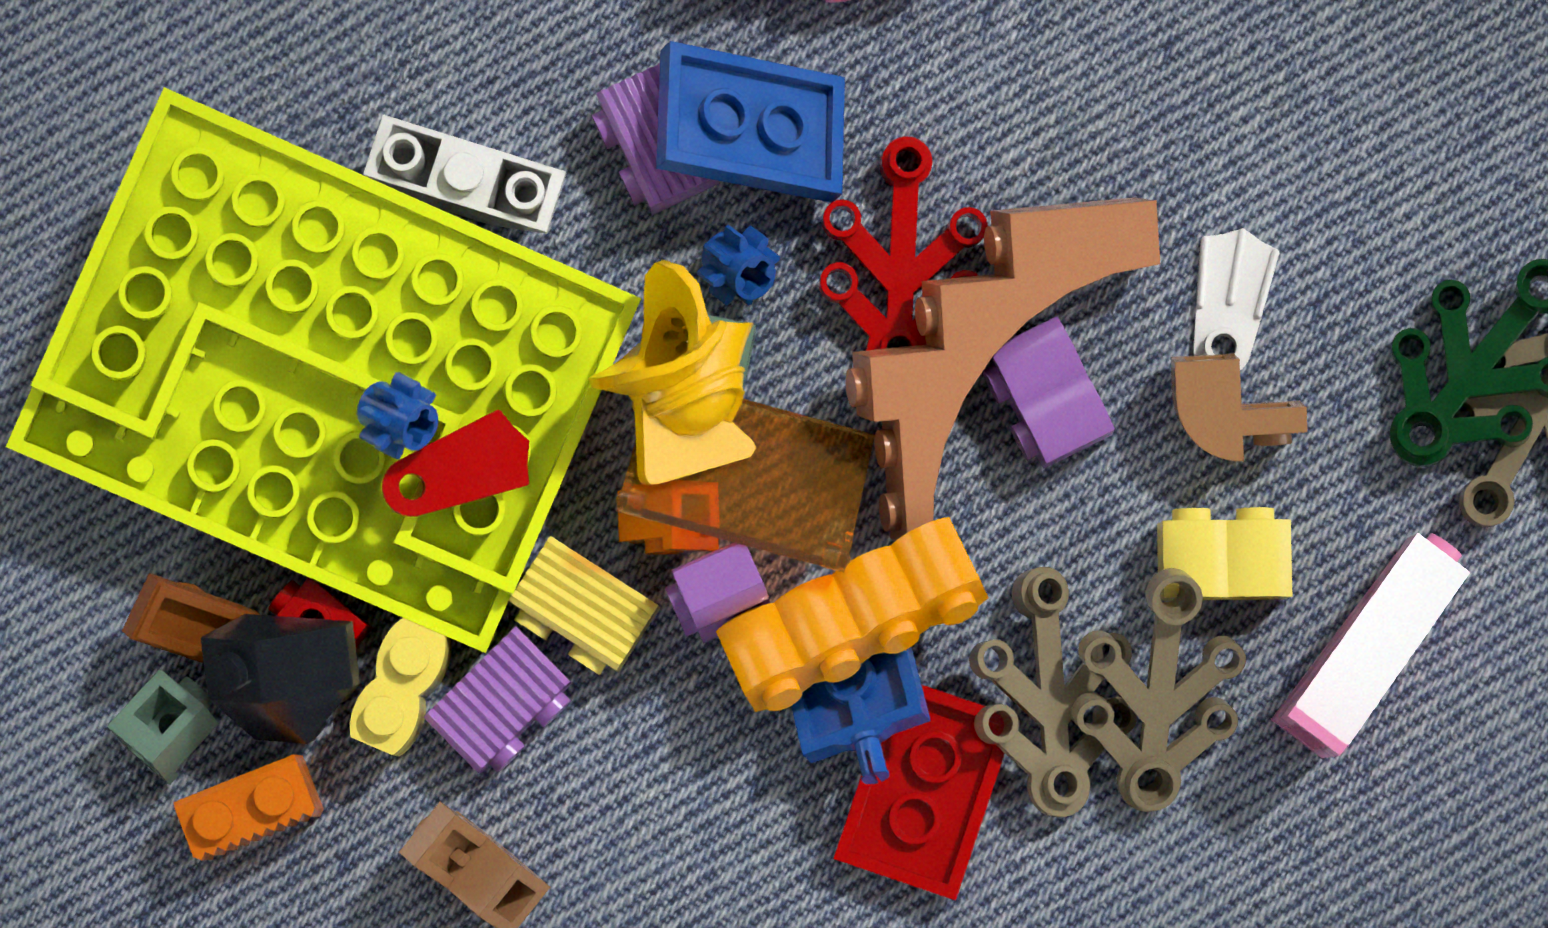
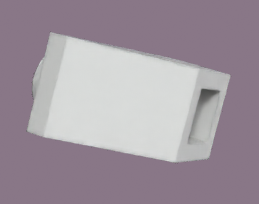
[363,115,567,234]

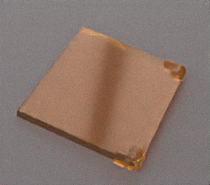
[616,399,875,573]

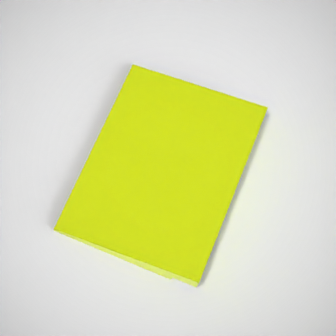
[6,87,641,653]

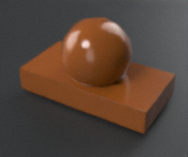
[122,573,261,663]

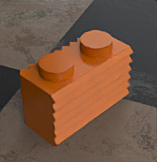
[173,754,324,861]

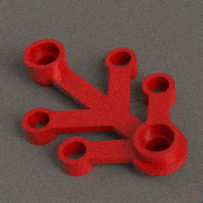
[818,136,988,351]

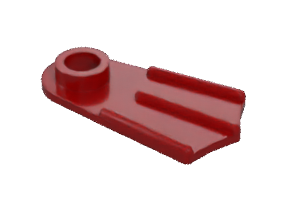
[382,410,529,517]

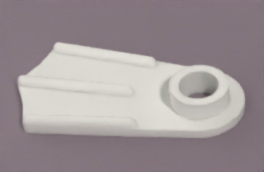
[1193,228,1279,370]

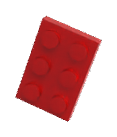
[833,684,1005,901]

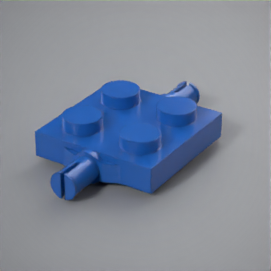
[791,647,931,784]

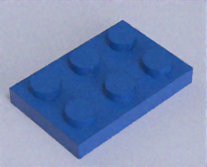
[656,41,845,203]

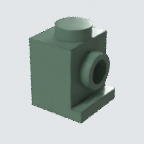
[107,669,219,785]

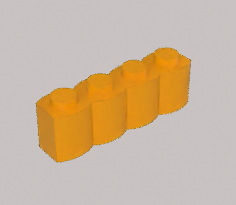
[716,517,989,712]

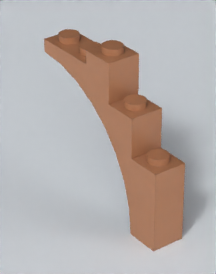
[845,197,1160,541]

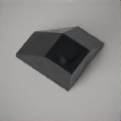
[200,614,360,744]

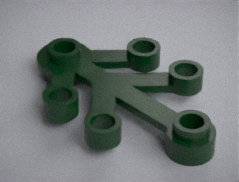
[1390,259,1548,467]

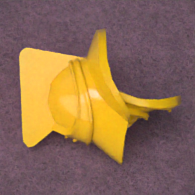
[589,260,756,485]

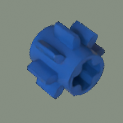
[697,225,780,306]
[357,372,438,459]

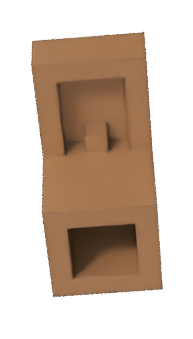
[1170,354,1307,461]
[399,801,550,928]

